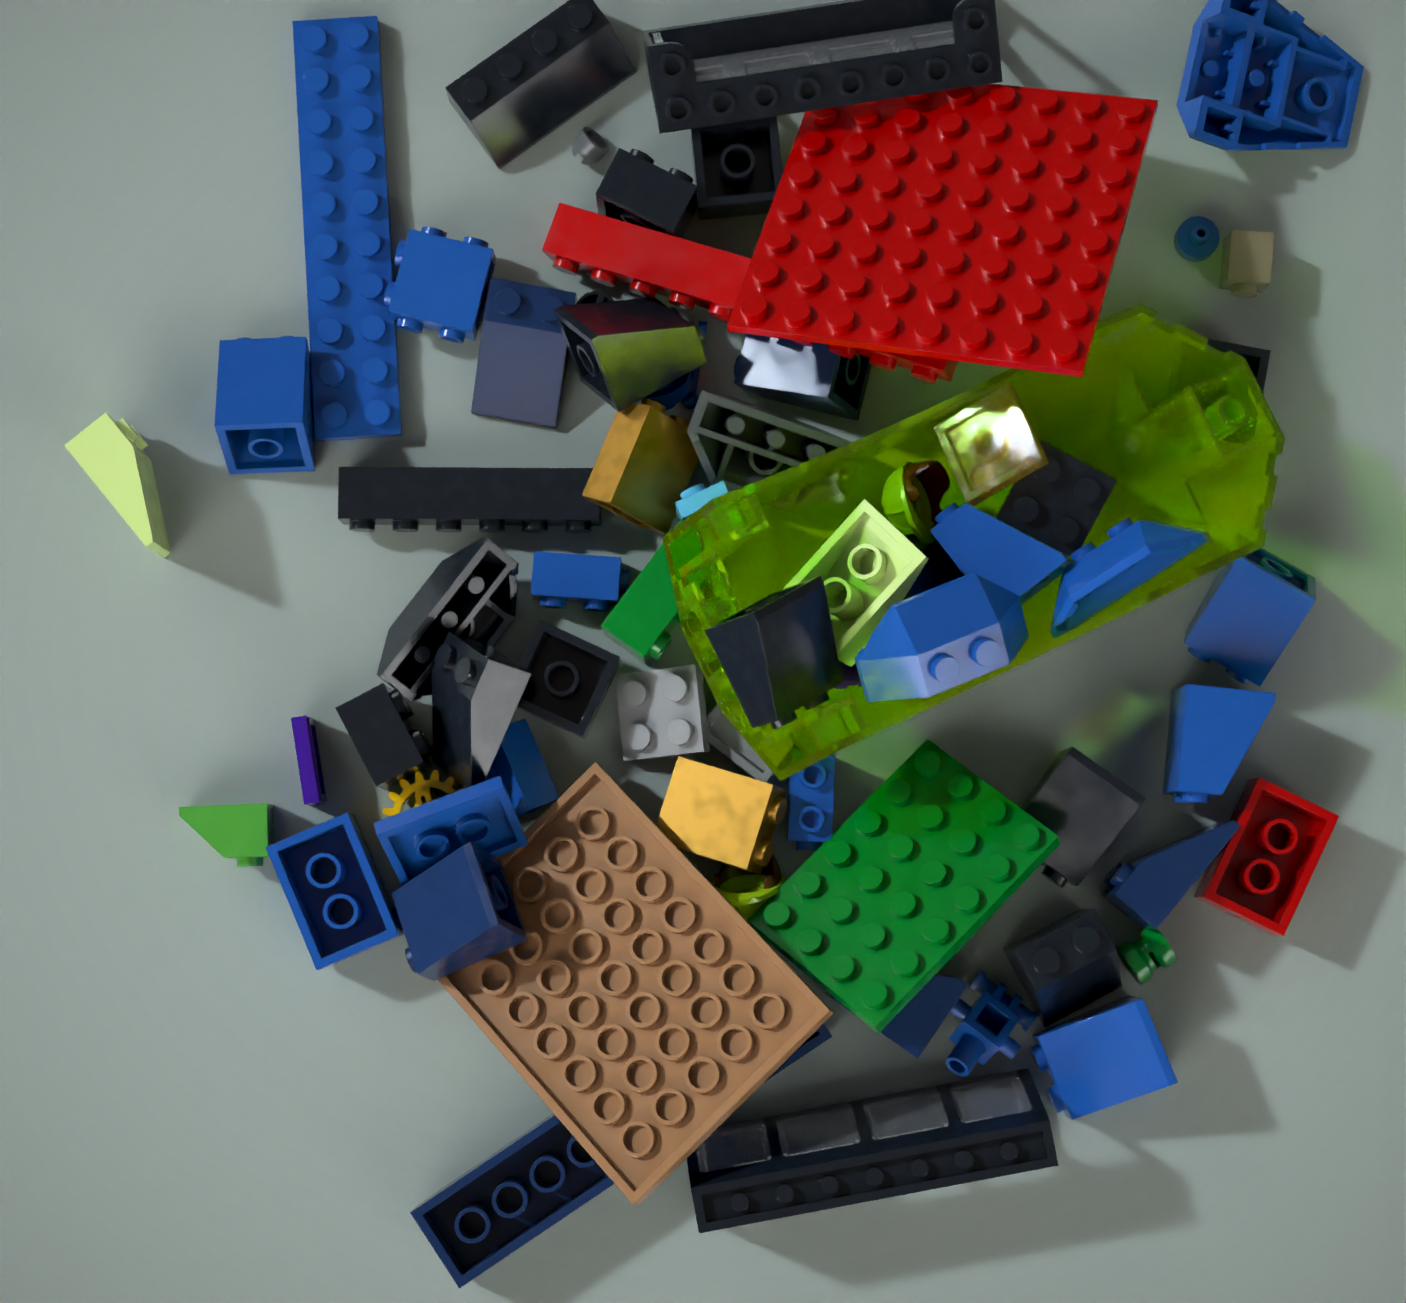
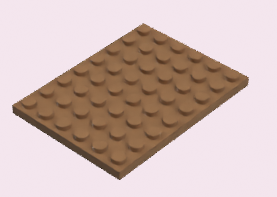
[408,762,834,1206]

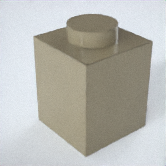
[1219,229,1275,298]

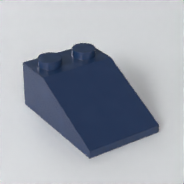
[471,278,578,428]
[1102,820,1240,929]

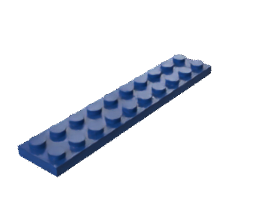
[292,16,403,442]

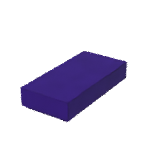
[291,715,327,806]

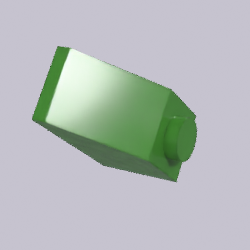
[179,803,275,867]

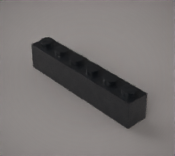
[338,467,601,533]

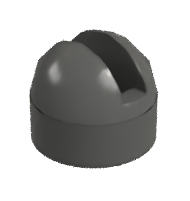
[572,127,610,165]

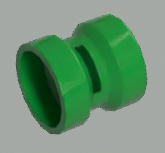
[1116,929,1177,985]

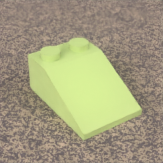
[64,412,171,558]
[782,499,929,667]

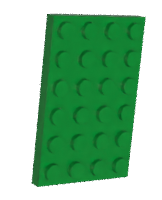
[747,739,1060,1034]

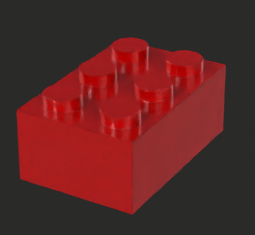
[1194,777,1339,936]

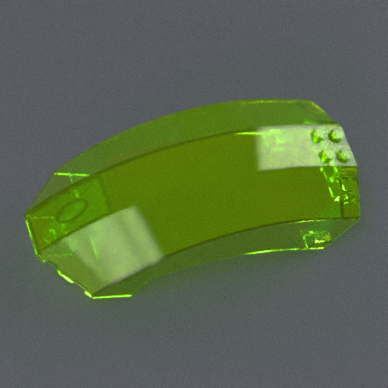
[662,303,1285,781]

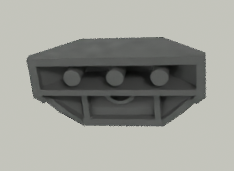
[687,390,864,512]

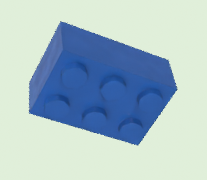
[266,812,404,970]

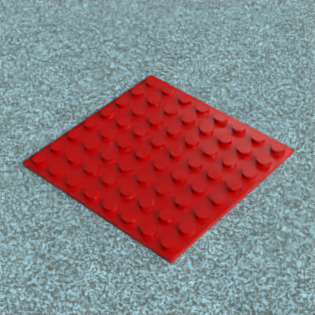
[727,84,1158,377]

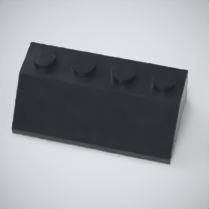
[445,0,636,169]

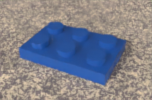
[374,776,528,886]

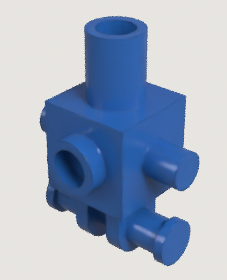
[946,970,1039,1077]

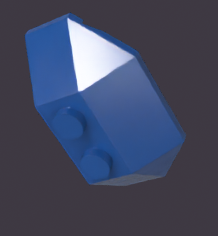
[1050,517,1213,639]
[854,572,1029,702]

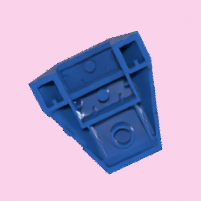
[1176,0,1364,151]

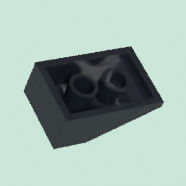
[432,632,531,788]

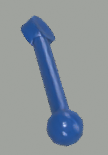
[682,320,707,409]

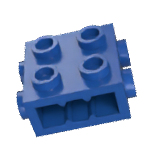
[384,226,497,343]

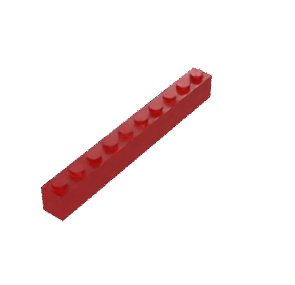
[542,202,958,384]

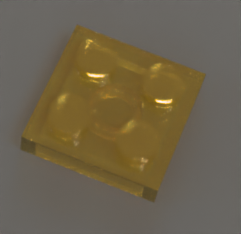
[933,384,1049,506]

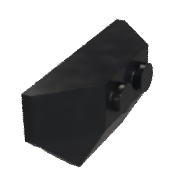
[377,536,519,701]

